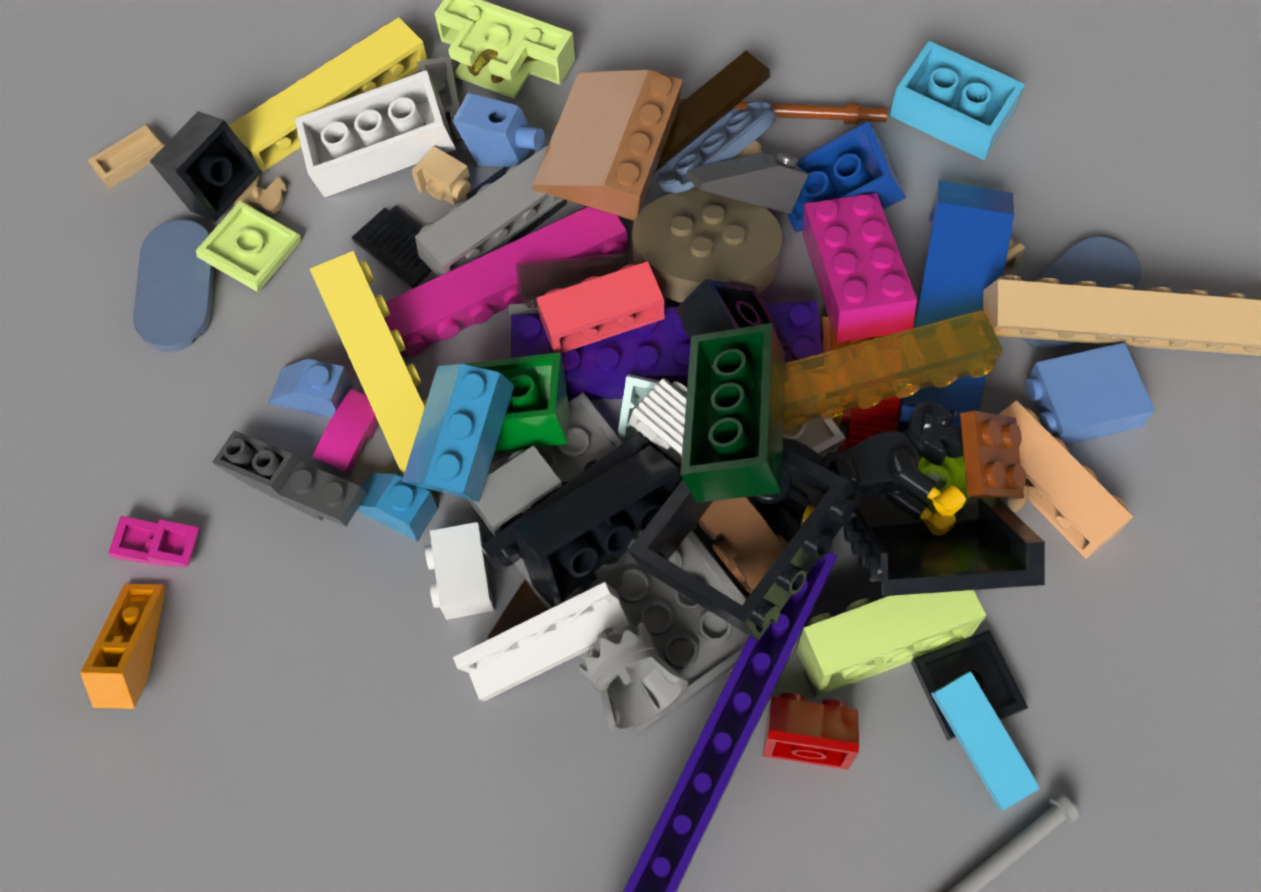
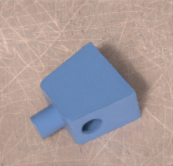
[452,93,545,167]

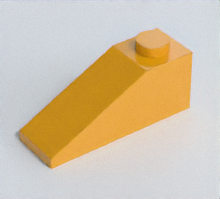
[80,584,166,709]

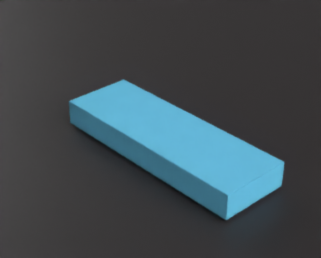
[931,671,1040,811]

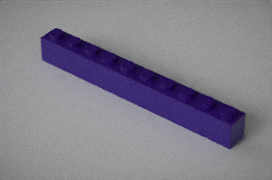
[623,552,837,892]

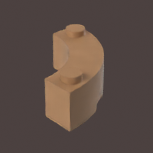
[669,459,788,594]

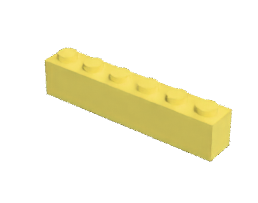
[229,17,427,172]
[310,251,428,476]

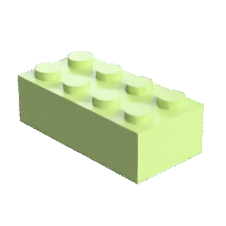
[796,590,986,697]

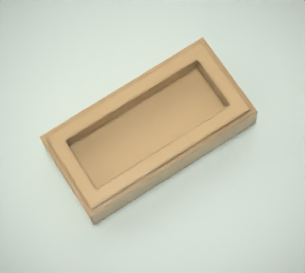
[87,124,165,189]

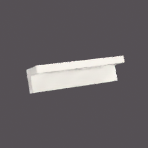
[453,582,632,701]

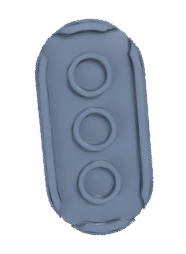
[657,99,776,194]
[133,220,215,351]
[1022,237,1141,351]

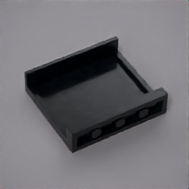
[843,498,1045,596]

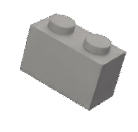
[470,445,562,536]

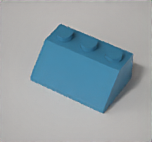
[402,364,514,502]

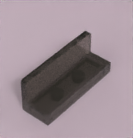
[516,252,628,308]

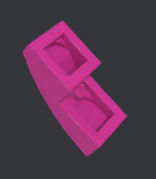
[312,389,379,473]
[108,516,200,567]

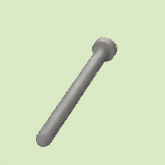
[948,792,1080,892]

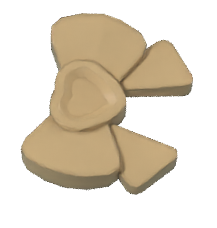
[233,175,287,216]

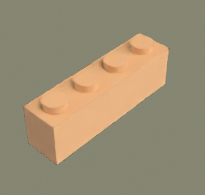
[998,400,1133,559]

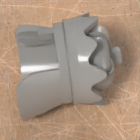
[577,622,688,733]

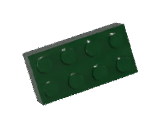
[680,323,785,503]

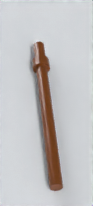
[679,99,888,125]

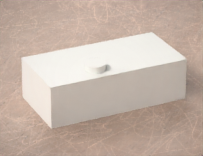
[294,70,456,198]

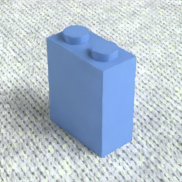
[1025,342,1155,445]

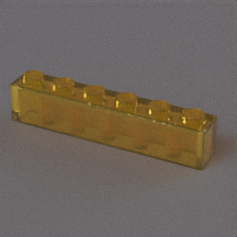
[783,310,1003,430]

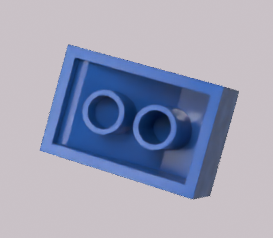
[788,121,906,232]

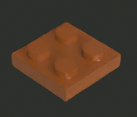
[960,411,1026,500]

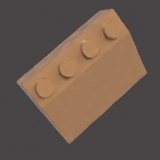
[532,70,683,221]

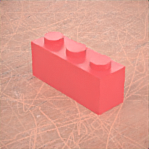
[536,261,665,353]

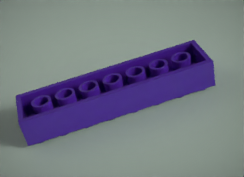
[511,301,824,401]

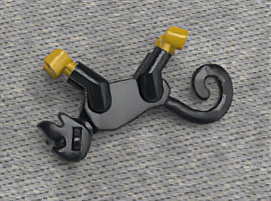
[753,403,966,536]

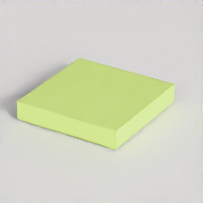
[196,200,301,292]

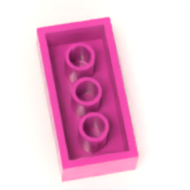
[802,193,917,343]

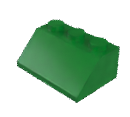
[465,352,570,452]

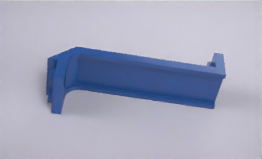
[898,180,1014,434]

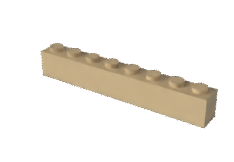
[983,275,1261,356]

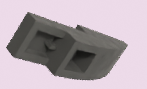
[213,430,367,527]

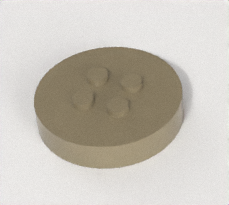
[632,188,782,303]

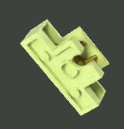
[435,0,575,99]

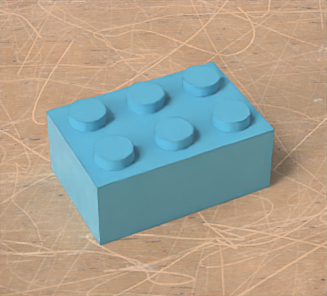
[890,41,1025,160]

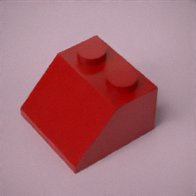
[762,692,859,770]

